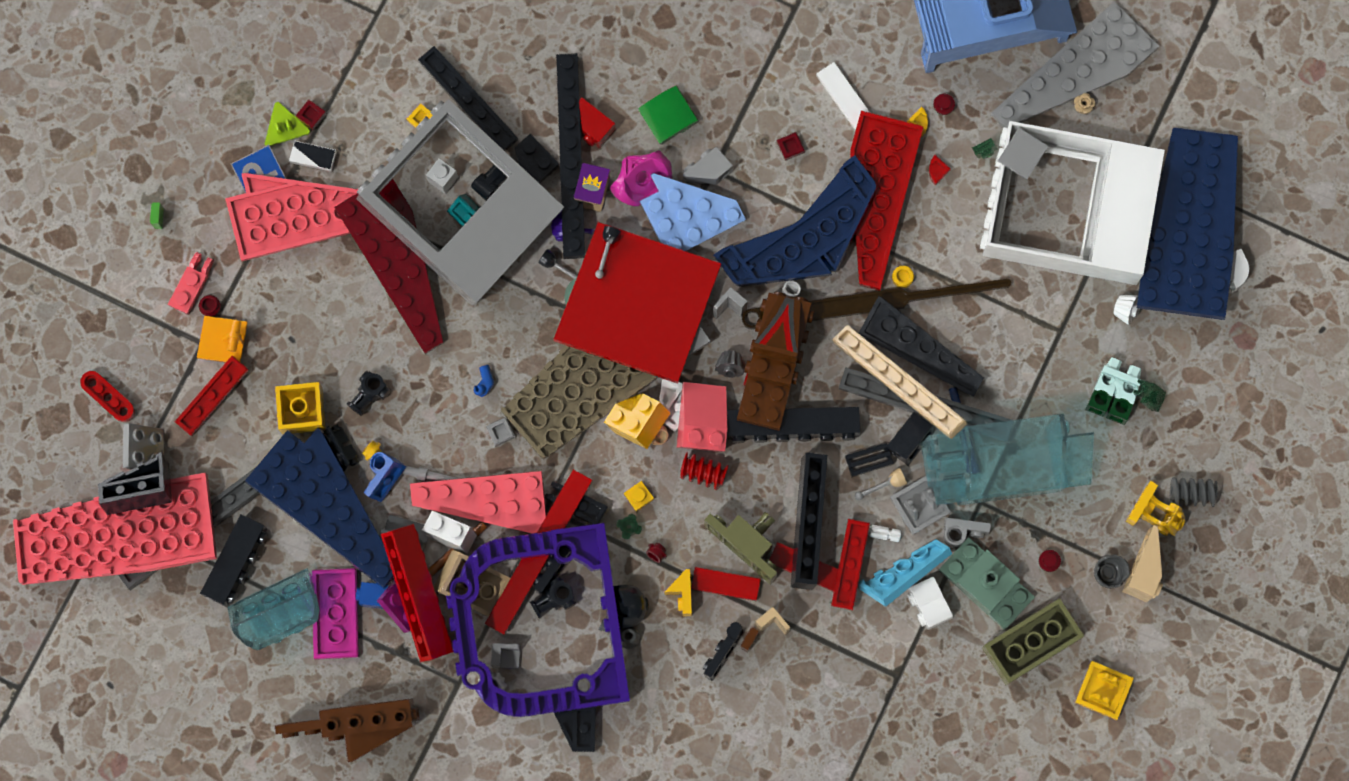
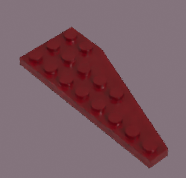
[334,178,444,354]

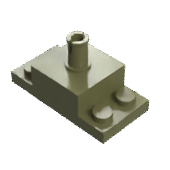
[704,512,777,585]

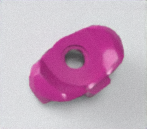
[610,150,672,206]

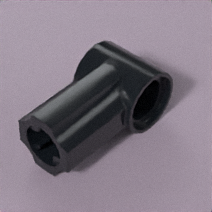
[471,165,508,201]

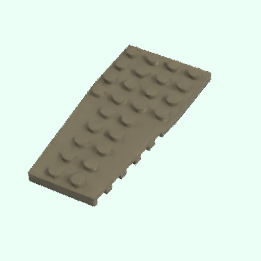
[501,345,658,460]

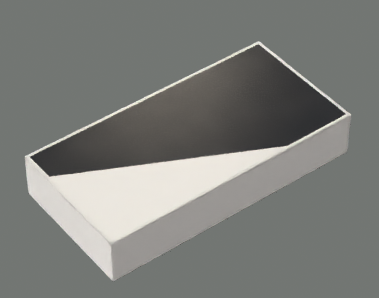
[289,141,337,172]

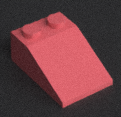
[676,382,727,452]

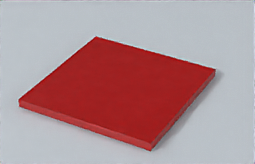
[554,222,721,384]

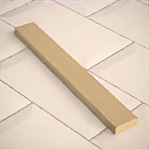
[832,325,967,439]

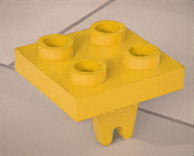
[1075,661,1134,720]

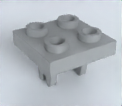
[123,423,164,469]
[890,475,951,536]

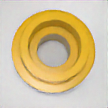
[362,440,382,461]

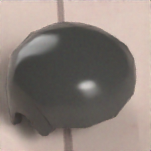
[1093,555,1130,589]

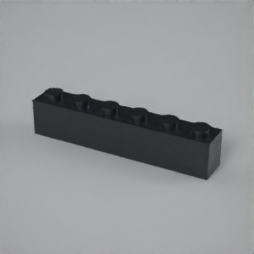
[727,407,860,443]
[790,452,828,590]

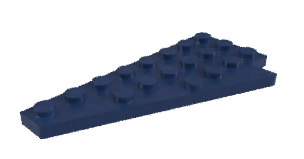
[245,428,394,588]

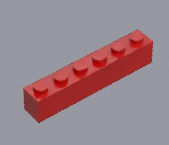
[381,524,453,662]

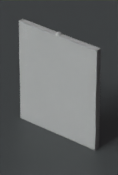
[998,128,1048,180]

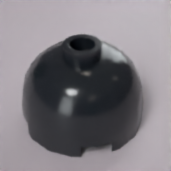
[613,585,649,629]

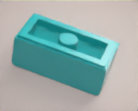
[447,194,480,226]

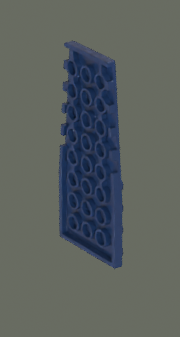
[1136,128,1238,320]

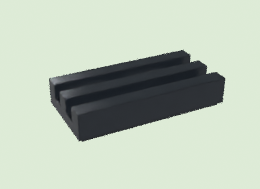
[845,443,894,478]

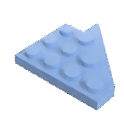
[639,173,746,251]

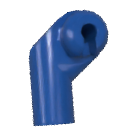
[473,365,494,397]

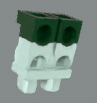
[1085,357,1142,425]

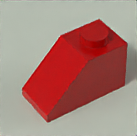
[579,98,616,149]

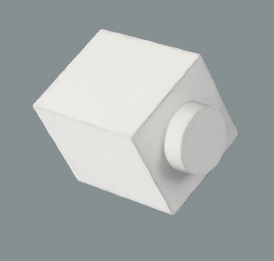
[426,159,458,194]

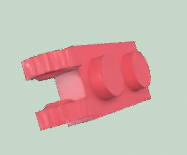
[168,252,213,315]

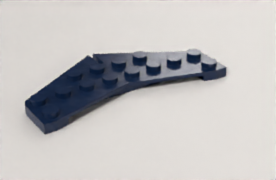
[713,155,876,287]

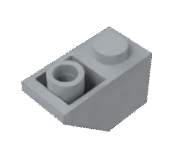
[683,147,733,185]

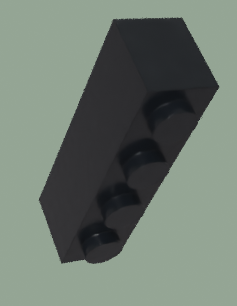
[200,514,268,608]

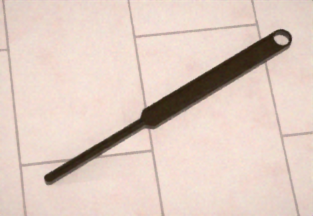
[742,279,1011,329]

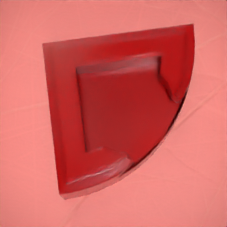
[929,155,951,186]

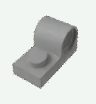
[944,518,991,548]

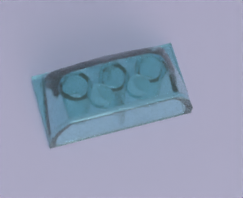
[227,568,319,650]

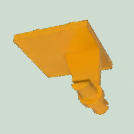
[197,316,248,363]

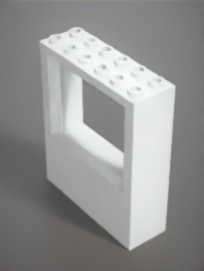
[980,121,1165,285]

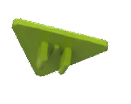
[265,102,310,146]

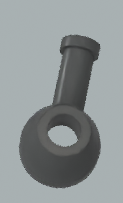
[599,621,640,649]

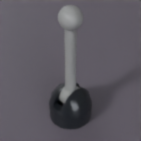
[595,226,621,279]
[538,249,577,279]

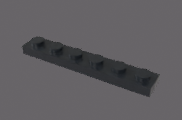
[418,46,518,151]

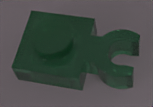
[1133,380,1166,412]

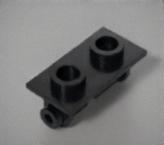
[323,424,359,472]

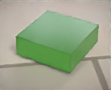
[150,202,164,229]

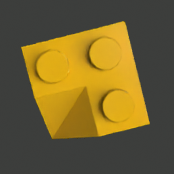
[275,382,326,434]
[604,394,670,449]

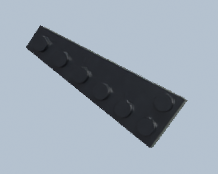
[858,296,984,397]

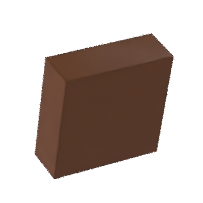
[741,627,759,653]

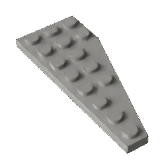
[991,1,1159,128]

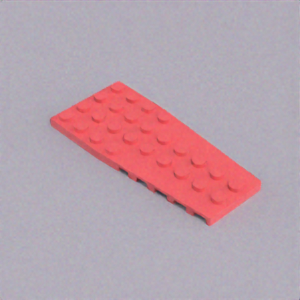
[13,473,217,585]

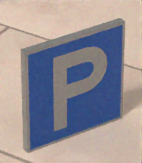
[231,145,286,193]

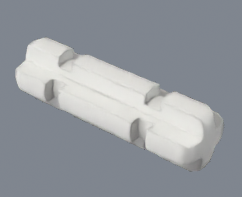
[868,525,901,542]

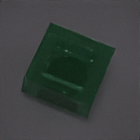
[972,138,998,159]

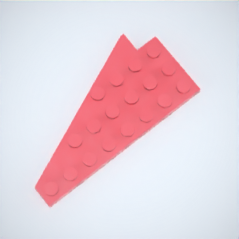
[225,173,358,262]

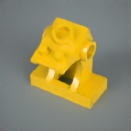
[1125,481,1185,536]

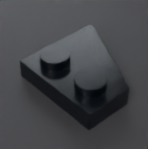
[514,134,560,184]
[554,707,596,752]

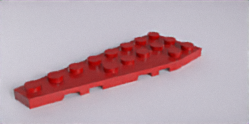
[850,111,924,291]

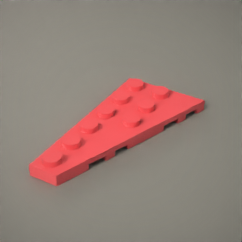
[410,471,547,534]

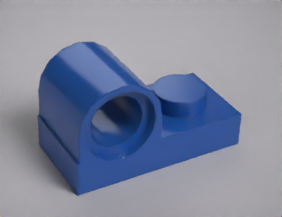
[364,452,406,502]

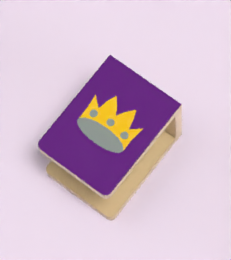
[574,163,610,212]

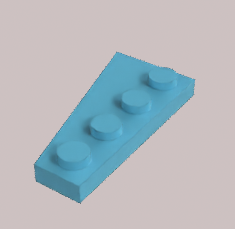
[858,539,952,607]

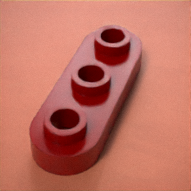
[80,371,135,422]

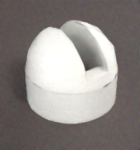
[782,281,801,299]

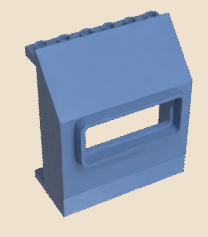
[914,0,1077,73]

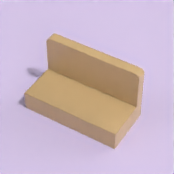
[755,607,790,635]

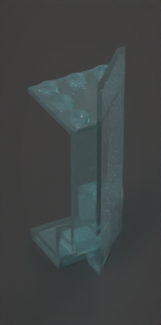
[921,414,1094,506]

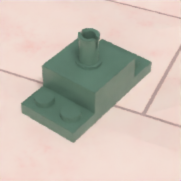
[939,537,1035,630]

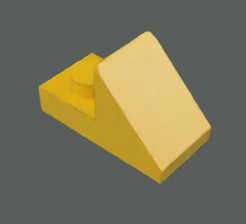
[664,569,692,616]

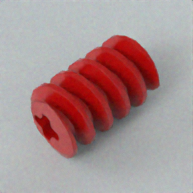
[680,452,729,491]

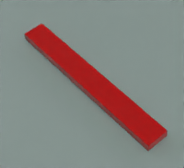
[485,469,593,635]

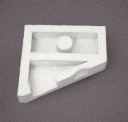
[659,379,682,432]

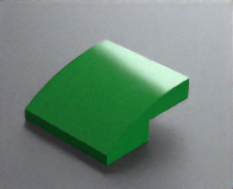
[638,85,699,145]

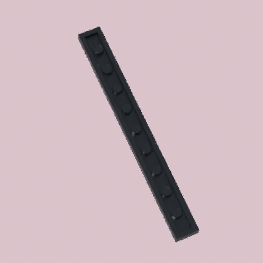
[556,54,585,259]

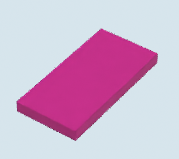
[312,568,359,660]

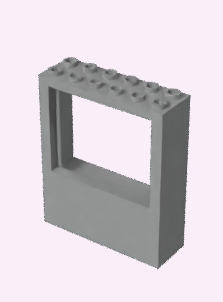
[356,99,564,305]

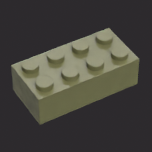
[982,598,1084,686]

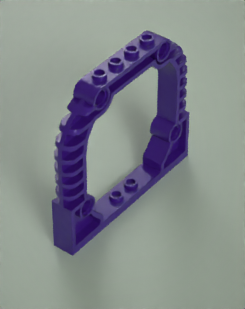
[446,523,630,717]

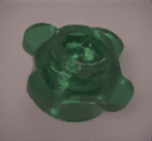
[616,514,642,540]

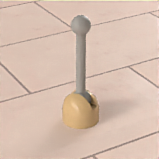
[855,468,907,500]

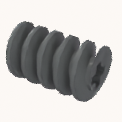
[1170,477,1218,507]

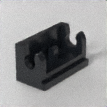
[887,412,935,466]

